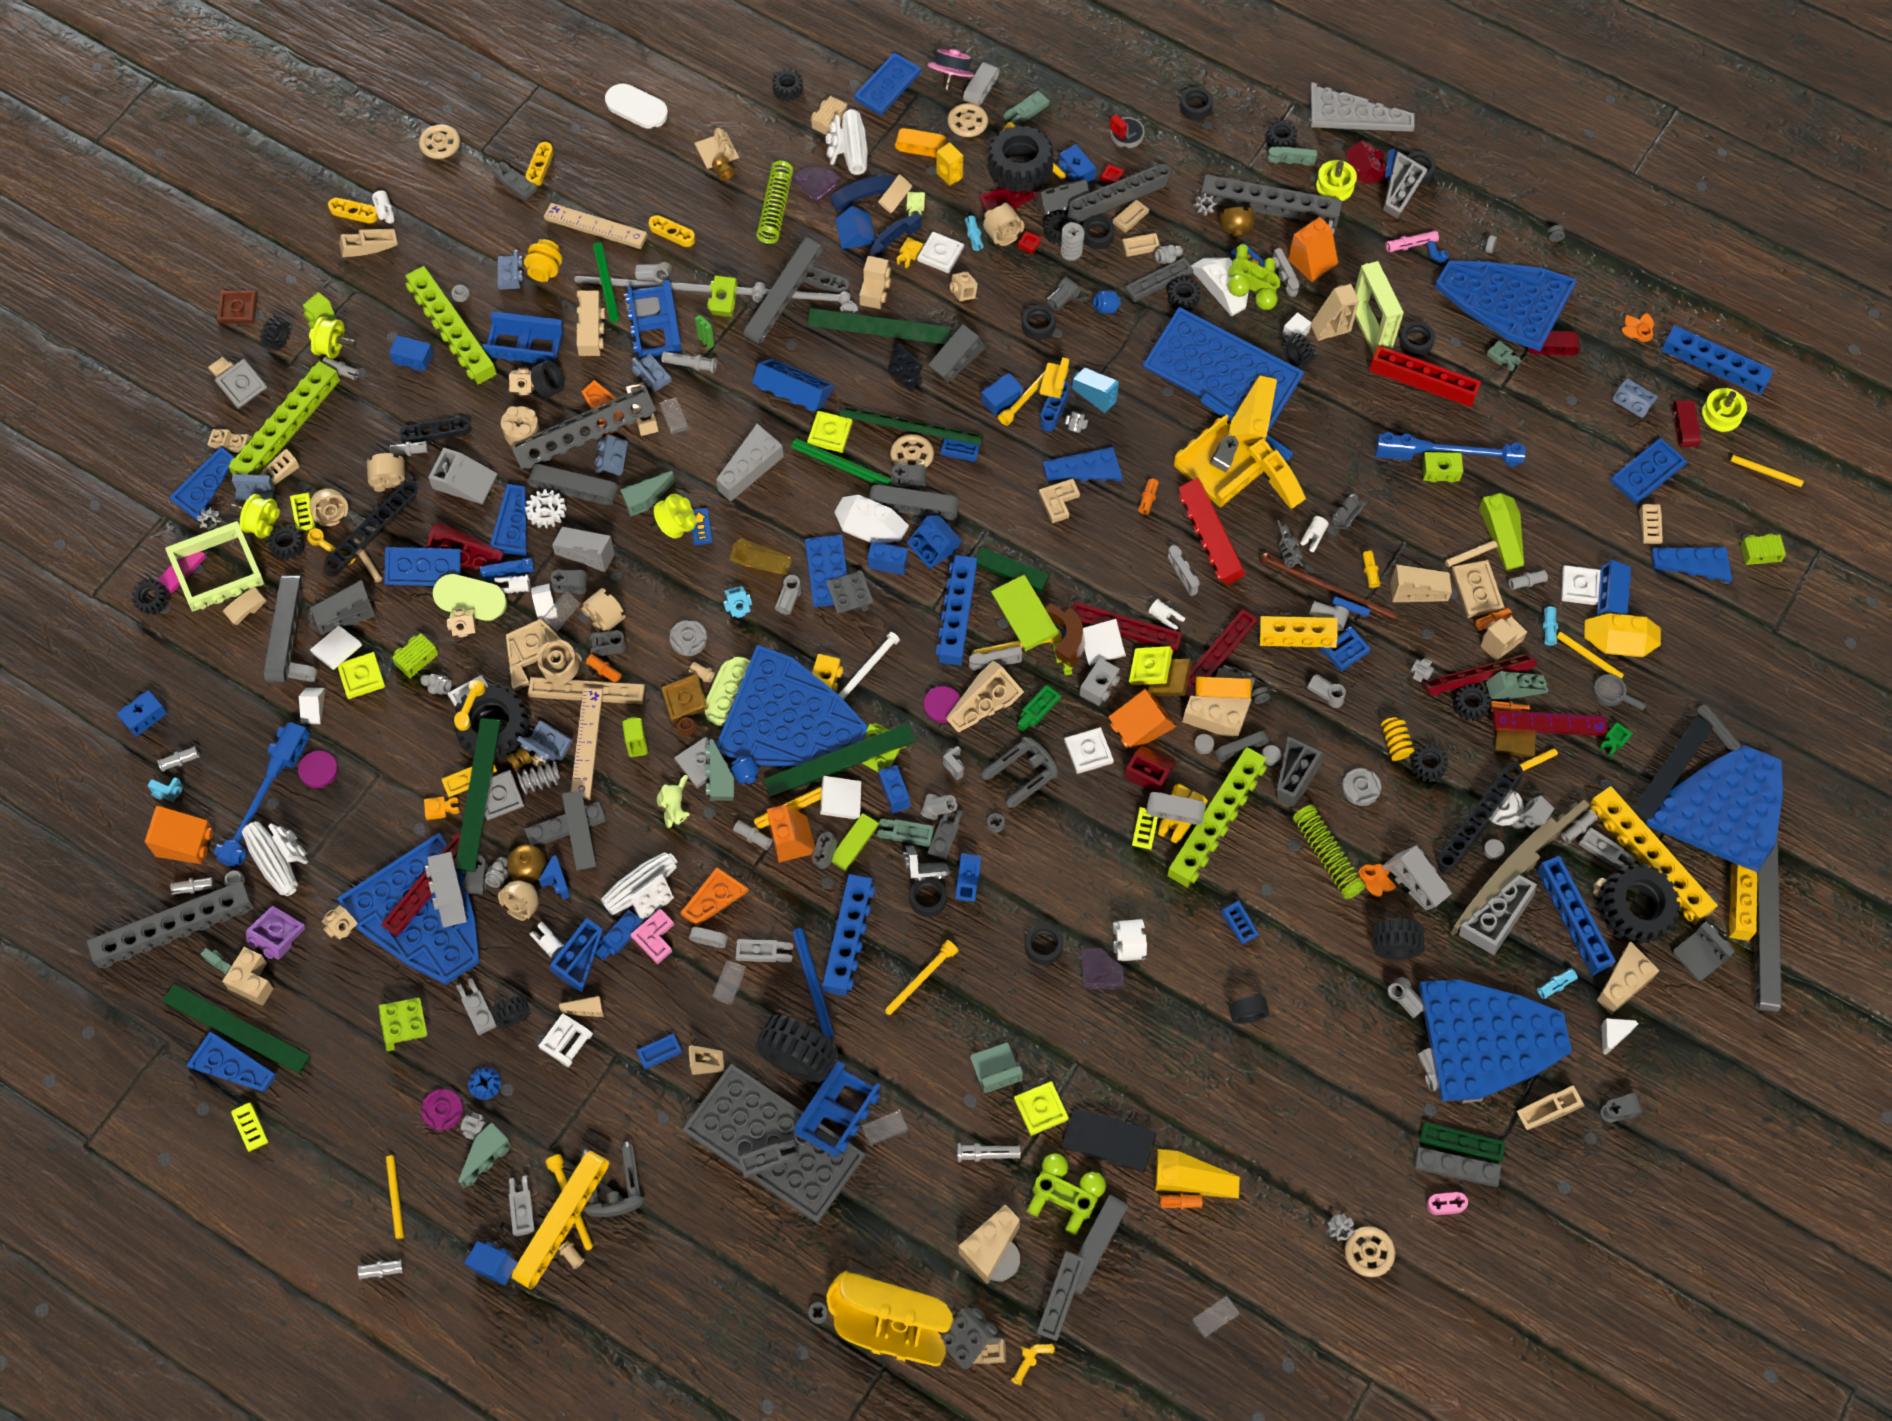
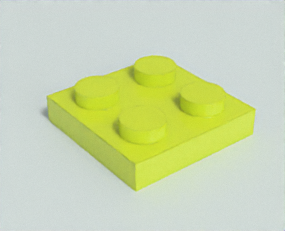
[808,411,853,453]
[1129,646,1173,685]
[337,652,385,699]
[1014,1081,1069,1136]

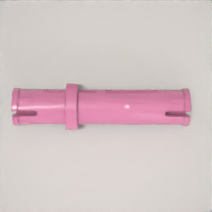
[1386,230,1439,253]

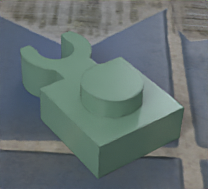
[1487,341,1521,371]
[201,948,232,975]

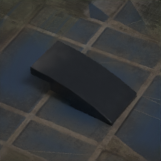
[1062,1108,1157,1172]

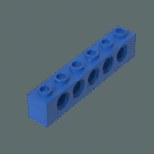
[1661,325,1774,396]
[936,555,977,666]
[1537,856,1615,976]
[823,874,875,996]

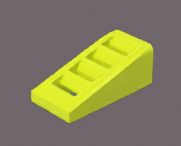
[290,493,316,531]
[1132,807,1158,850]
[231,1103,268,1152]

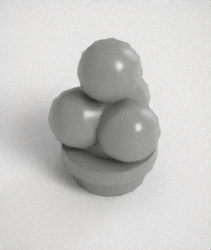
[1155,245,1183,264]
[420,674,452,695]
[485,857,509,888]

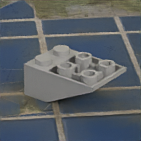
[428,448,498,505]

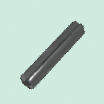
[1697,704,1741,752]

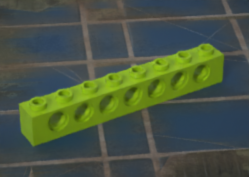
[405,266,497,384]
[228,361,340,475]
[1167,747,1267,888]

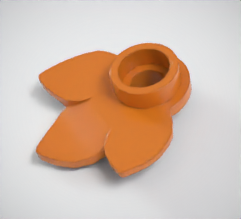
[1621,313,1654,342]
[1358,864,1396,897]

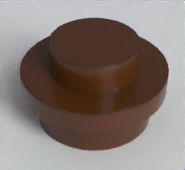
[677,717,696,736]

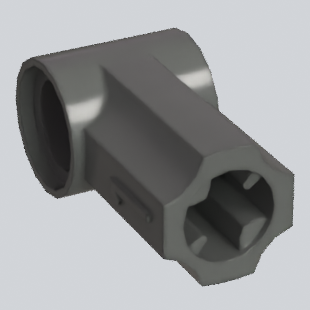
[1047,277,1082,311]

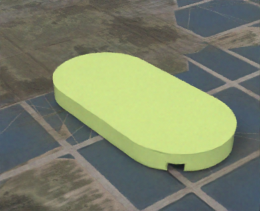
[433,574,507,621]
[705,657,750,726]

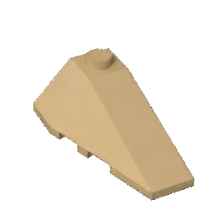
[946,661,1024,732]

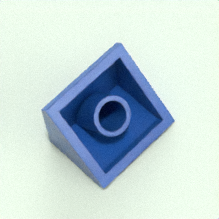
[835,206,875,249]

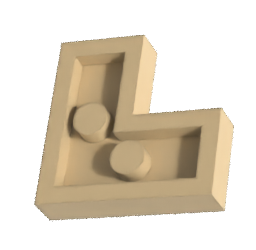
[1039,479,1080,523]

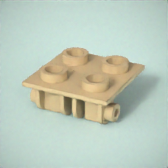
[694,128,739,169]

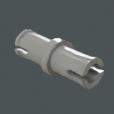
[323,357,359,381]
[390,441,429,457]
[1508,570,1548,590]
[158,746,200,772]
[1561,810,1598,844]
[733,820,773,850]
[170,877,214,895]
[358,1259,403,1280]

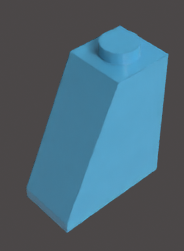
[1072,368,1119,413]

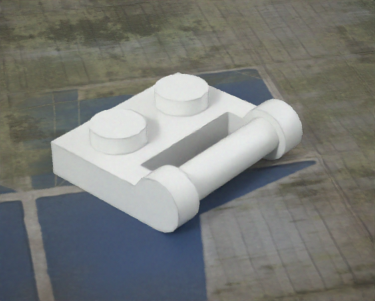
[539,1013,593,1068]

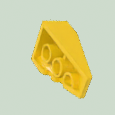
[1228,376,1277,444]
[1155,1149,1240,1198]

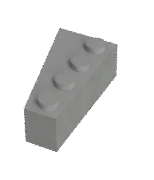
[716,424,784,502]
[1459,875,1537,955]

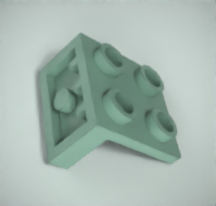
[970,1043,1023,1094]

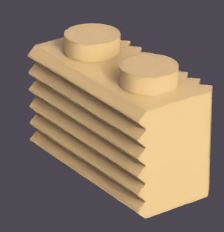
[811,96,847,135]

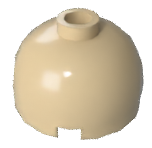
[309,489,349,526]
[498,881,539,921]

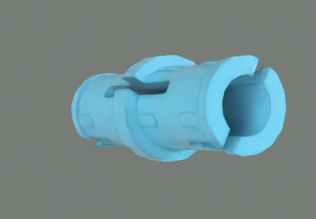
[965,216,983,251]
[1543,607,1558,646]
[1537,968,1577,999]

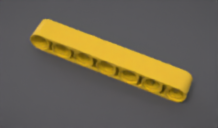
[512,1151,609,1289]

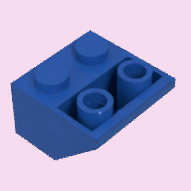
[907,515,962,569]

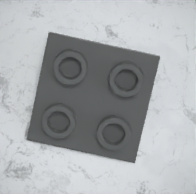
[1277,520,1303,568]
[826,571,873,614]

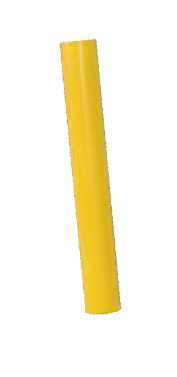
[1509,748,1558,776]

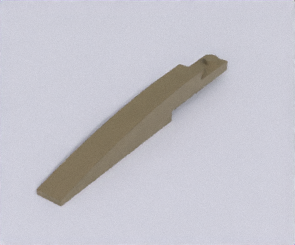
[1451,800,1589,936]

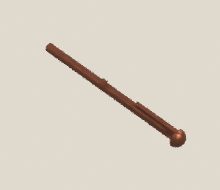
[1259,552,1397,620]

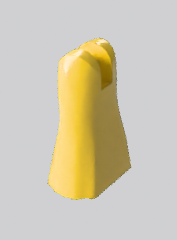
[1158,784,1208,843]

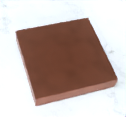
[217,290,257,324]

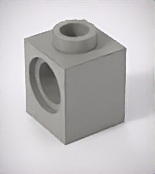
[1519,795,1554,830]

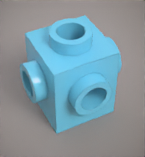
[723,586,752,617]

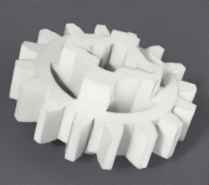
[525,489,566,529]

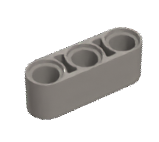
[963,62,1000,106]
[1146,792,1206,825]

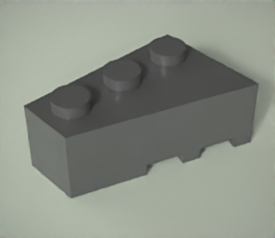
[1033,179,1089,215]
[928,324,986,383]
[311,580,375,635]
[1277,737,1322,808]

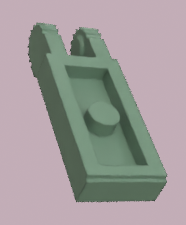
[1003,91,1049,126]
[1267,147,1317,166]
[877,819,934,847]

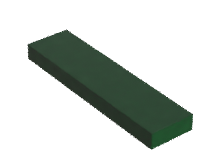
[976,547,1049,592]
[1419,1121,1506,1163]

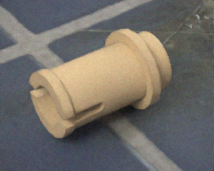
[689,662,715,682]
[559,1241,585,1269]

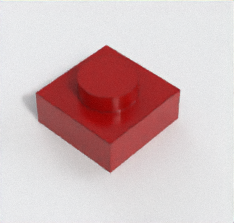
[1110,114,1127,139]
[1101,164,1124,184]
[1018,231,1042,254]

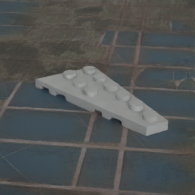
[1311,82,1414,132]

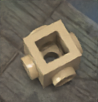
[950,272,978,301]
[509,368,534,395]
[447,609,477,637]
[321,905,358,940]

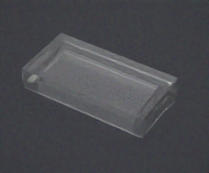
[659,397,688,435]
[542,591,580,632]
[712,960,746,1005]
[862,1110,908,1146]
[1192,1296,1240,1339]

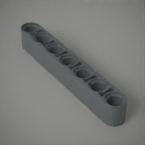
[1067,164,1171,223]
[743,237,823,345]
[264,575,303,682]

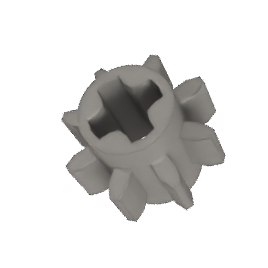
[1193,193,1216,216]
[1065,411,1088,432]
[197,507,222,532]
[1411,658,1434,682]
[461,1112,487,1140]
[1327,1214,1355,1241]

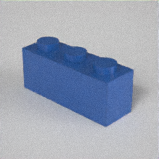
[1597,560,1631,616]

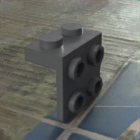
[902,845,950,881]
[1673,921,1735,981]
[941,1308,1003,1369]

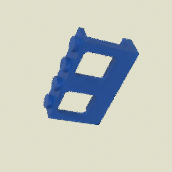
[625,280,682,358]
[483,311,564,364]
[794,1061,881,1158]

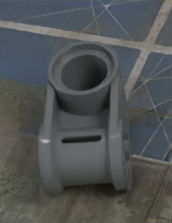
[1209,435,1238,473]
[891,464,926,489]
[550,570,587,594]
[589,630,627,657]
[463,855,488,895]
[1600,1093,1644,1123]

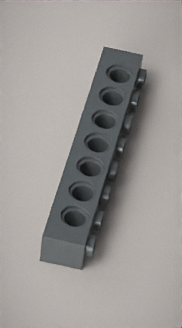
[1201,175,1342,227]
[511,387,656,469]
[87,881,254,968]

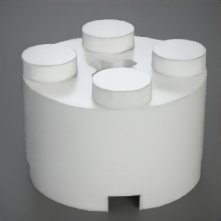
[1113,919,1147,961]

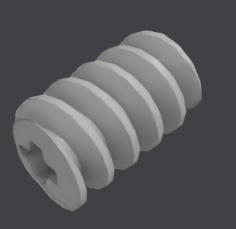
[1061,222,1084,260]
[517,760,560,794]

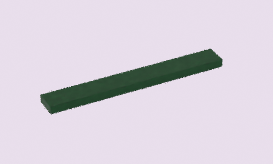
[808,308,951,344]
[839,406,984,446]
[455,718,501,872]
[764,723,916,798]
[162,984,311,1075]

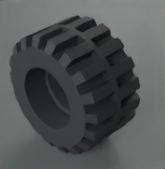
[1373,919,1425,960]

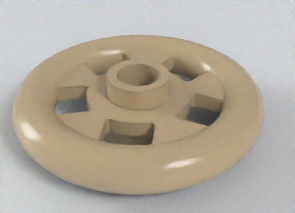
[948,103,988,137]
[419,125,460,159]
[890,434,934,470]
[1345,1226,1395,1277]

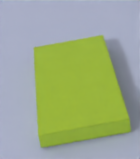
[991,575,1059,651]

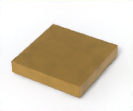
[1148,659,1192,696]
[661,674,709,723]
[1495,731,1536,758]

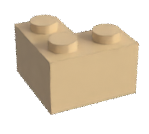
[860,256,891,309]
[1480,617,1527,661]
[222,947,274,1006]

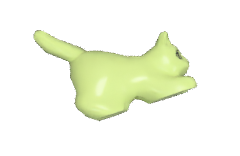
[657,775,690,828]

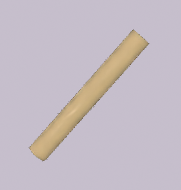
[354,539,382,582]
[1445,540,1497,567]

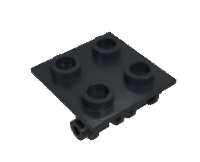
[888,344,923,393]

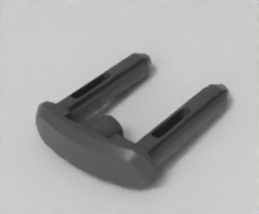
[981,737,1058,808]
[580,1141,644,1217]

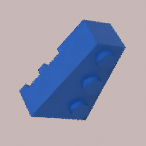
[550,918,603,994]

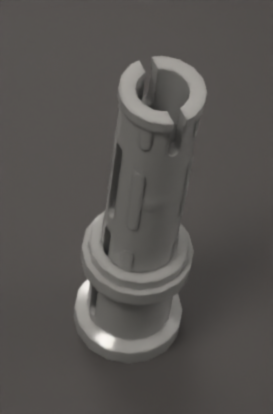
[662,351,717,374]
[957,1143,1020,1162]

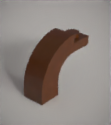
[1046,603,1085,668]

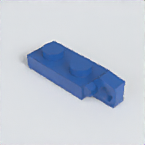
[480,558,534,583]
[596,910,644,961]

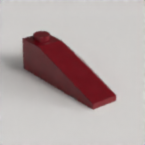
[426,522,504,569]

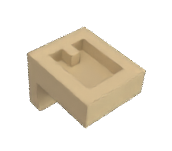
[208,357,234,378]

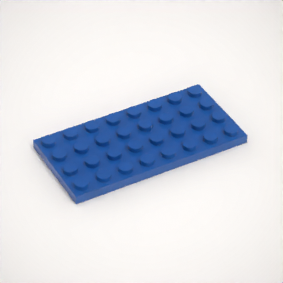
[1143,307,1304,434]

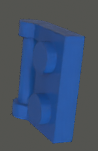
[1319,626,1371,672]

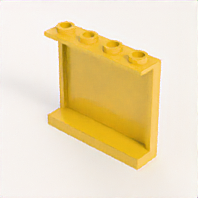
[1174,414,1264,508]

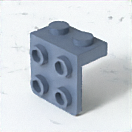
[517,721,573,761]

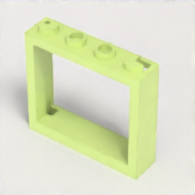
[1355,261,1404,355]
[165,521,264,612]

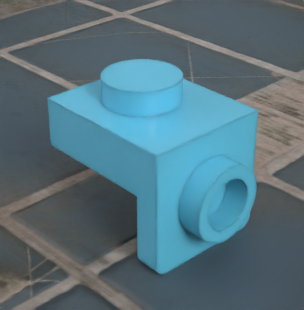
[148,777,183,802]

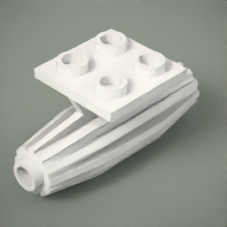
[825,109,868,175]
[242,822,308,896]
[601,852,677,921]

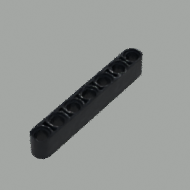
[323,481,418,577]
[1633,716,1714,825]
[1438,763,1523,874]

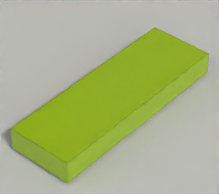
[832,813,879,871]

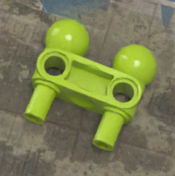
[1228,245,1280,310]
[1027,1153,1106,1236]

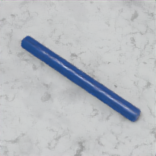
[1201,393,1293,461]
[793,928,834,1039]

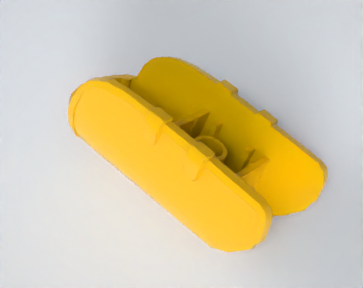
[827,1271,953,1366]

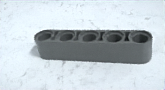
[528,464,619,505]
[869,485,960,520]
[1075,1194,1129,1295]

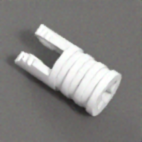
[372,191,394,223]
[1300,516,1329,552]
[495,575,530,594]
[1148,599,1185,631]
[530,921,564,959]

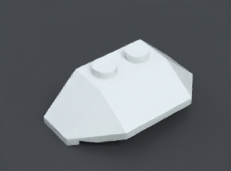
[1191,258,1248,316]
[834,495,909,544]

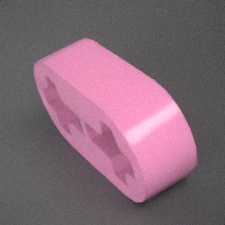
[1427,1192,1468,1215]

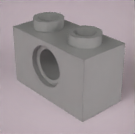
[1080,658,1120,706]

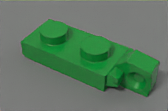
[1017,685,1061,732]

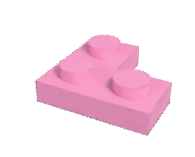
[630,909,674,965]

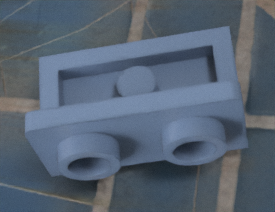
[595,435,628,476]

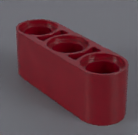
[1528,331,1580,356]
[1672,400,1701,447]

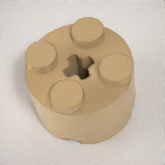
[983,203,1024,246]
[501,406,540,446]
[367,453,406,492]
[581,588,625,632]
[537,640,580,685]

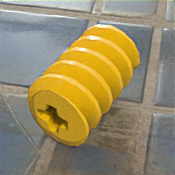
[1381,718,1415,761]

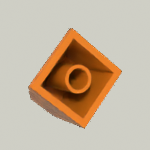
[1288,217,1338,282]
[1109,689,1176,750]
[767,805,815,863]
[145,806,213,864]

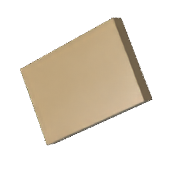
[1451,560,1505,618]

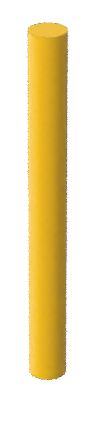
[1730,455,1804,487]
[1557,632,1624,679]
[386,1155,404,1239]

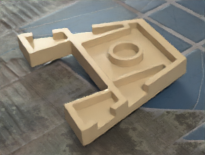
[506,619,582,692]

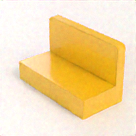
[1040,358,1069,398]

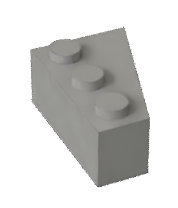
[1383,152,1428,219]
[552,527,615,572]
[1382,845,1452,911]
[425,852,467,928]

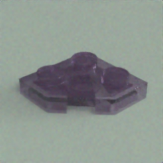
[792,167,841,201]
[1081,948,1124,990]

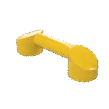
[307,528,356,565]
[454,680,486,731]

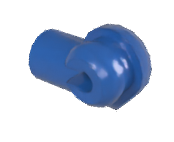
[1427,241,1449,262]

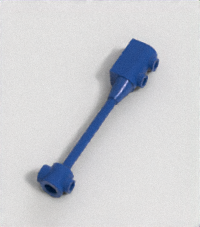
[1375,432,1526,467]
[214,723,310,867]

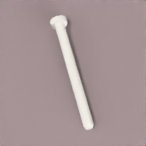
[838,632,900,700]

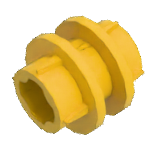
[524,239,563,282]

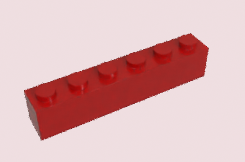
[1369,345,1481,407]
[1179,478,1246,585]

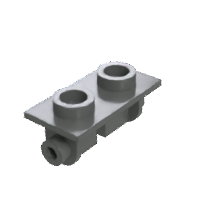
[1332,494,1366,529]

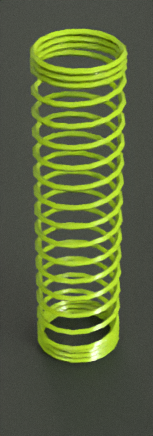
[756,161,793,244]
[1293,805,1366,899]

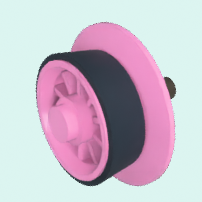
[928,49,974,90]

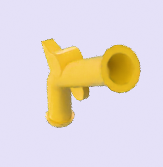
[1011,1343,1055,1386]

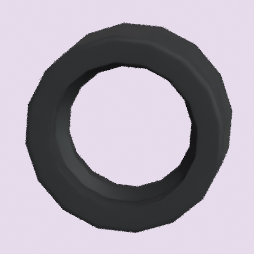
[1180,87,1213,121]
[1406,152,1436,186]
[1082,215,1115,250]
[1022,305,1056,341]
[1399,321,1435,357]
[531,361,565,397]
[909,877,947,917]
[1025,925,1063,965]
[1229,996,1269,1024]

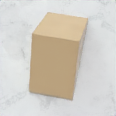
[689,1045,724,1075]

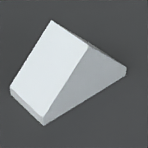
[531,584,557,621]
[299,688,326,724]
[1602,1019,1638,1055]

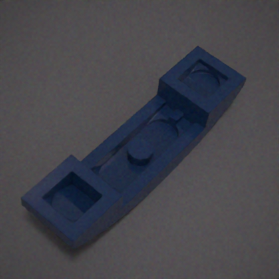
[830,176,896,211]
[870,214,922,259]

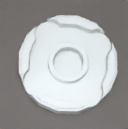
[1487,788,1524,826]

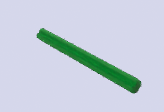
[791,439,891,486]

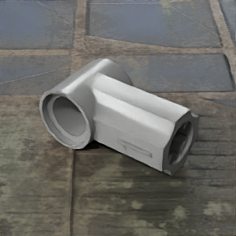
[635,262,673,283]
[775,575,802,615]
[1309,601,1349,631]
[1307,674,1346,708]
[921,794,957,820]
[1388,977,1423,1018]
[1417,1048,1438,1092]

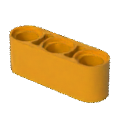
[895,128,947,157]
[1195,677,1252,698]

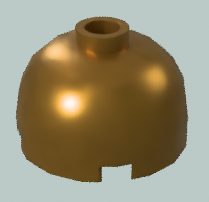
[1220,207,1255,237]
[507,845,548,884]

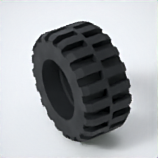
[988,126,1054,193]
[452,684,530,762]
[1597,864,1680,943]
[755,1015,838,1083]

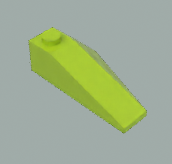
[1479,493,1524,571]

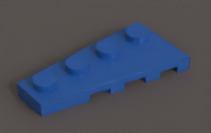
[169,447,235,522]
[1042,447,1123,481]
[490,484,527,556]
[1651,547,1732,583]
[186,1032,277,1092]

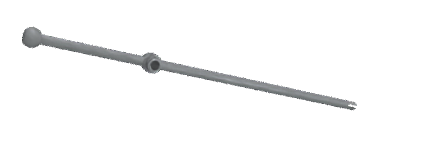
[574,276,851,305]

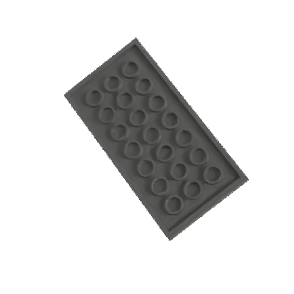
[682,1064,866,1224]

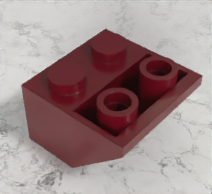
[1345,140,1387,184]
[1125,746,1177,793]

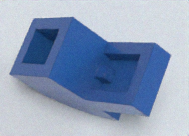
[955,853,981,902]

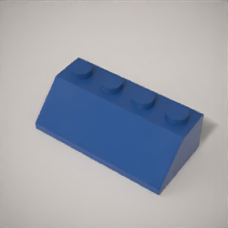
[752,358,835,412]

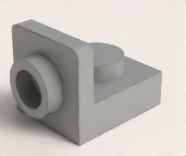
[943,746,964,781]

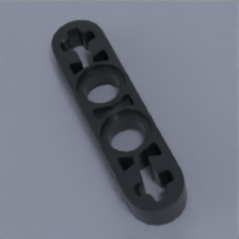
[399,417,471,444]

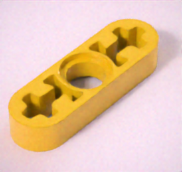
[526,142,553,186]
[328,198,378,223]
[649,215,695,247]

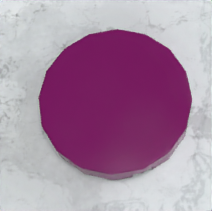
[924,686,961,723]
[298,751,338,788]
[421,1089,463,1131]

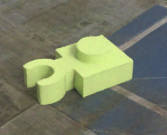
[907,192,925,216]

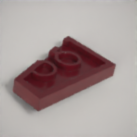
[979,188,1034,213]

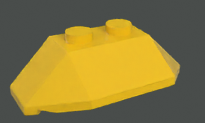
[1584,613,1661,657]

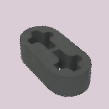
[812,832,837,869]

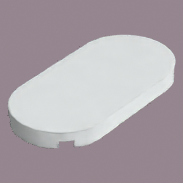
[605,84,668,129]

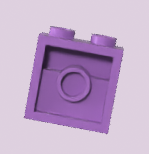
[246,906,305,960]

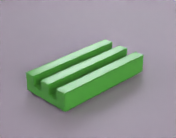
[695,315,714,349]

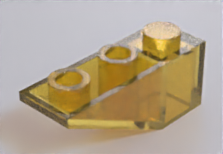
[729,538,792,575]

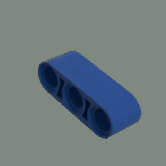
[1040,381,1070,432]

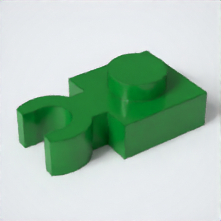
[1599,722,1633,757]

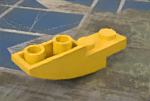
[1247,438,1306,510]

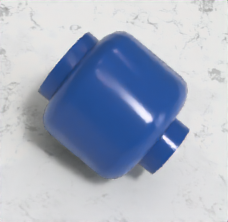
[1093,291,1121,314]
[730,755,759,785]

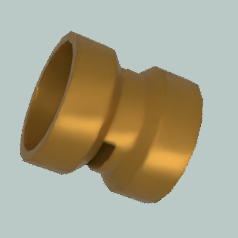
[712,156,734,181]
[506,747,533,772]

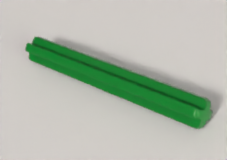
[593,242,620,323]

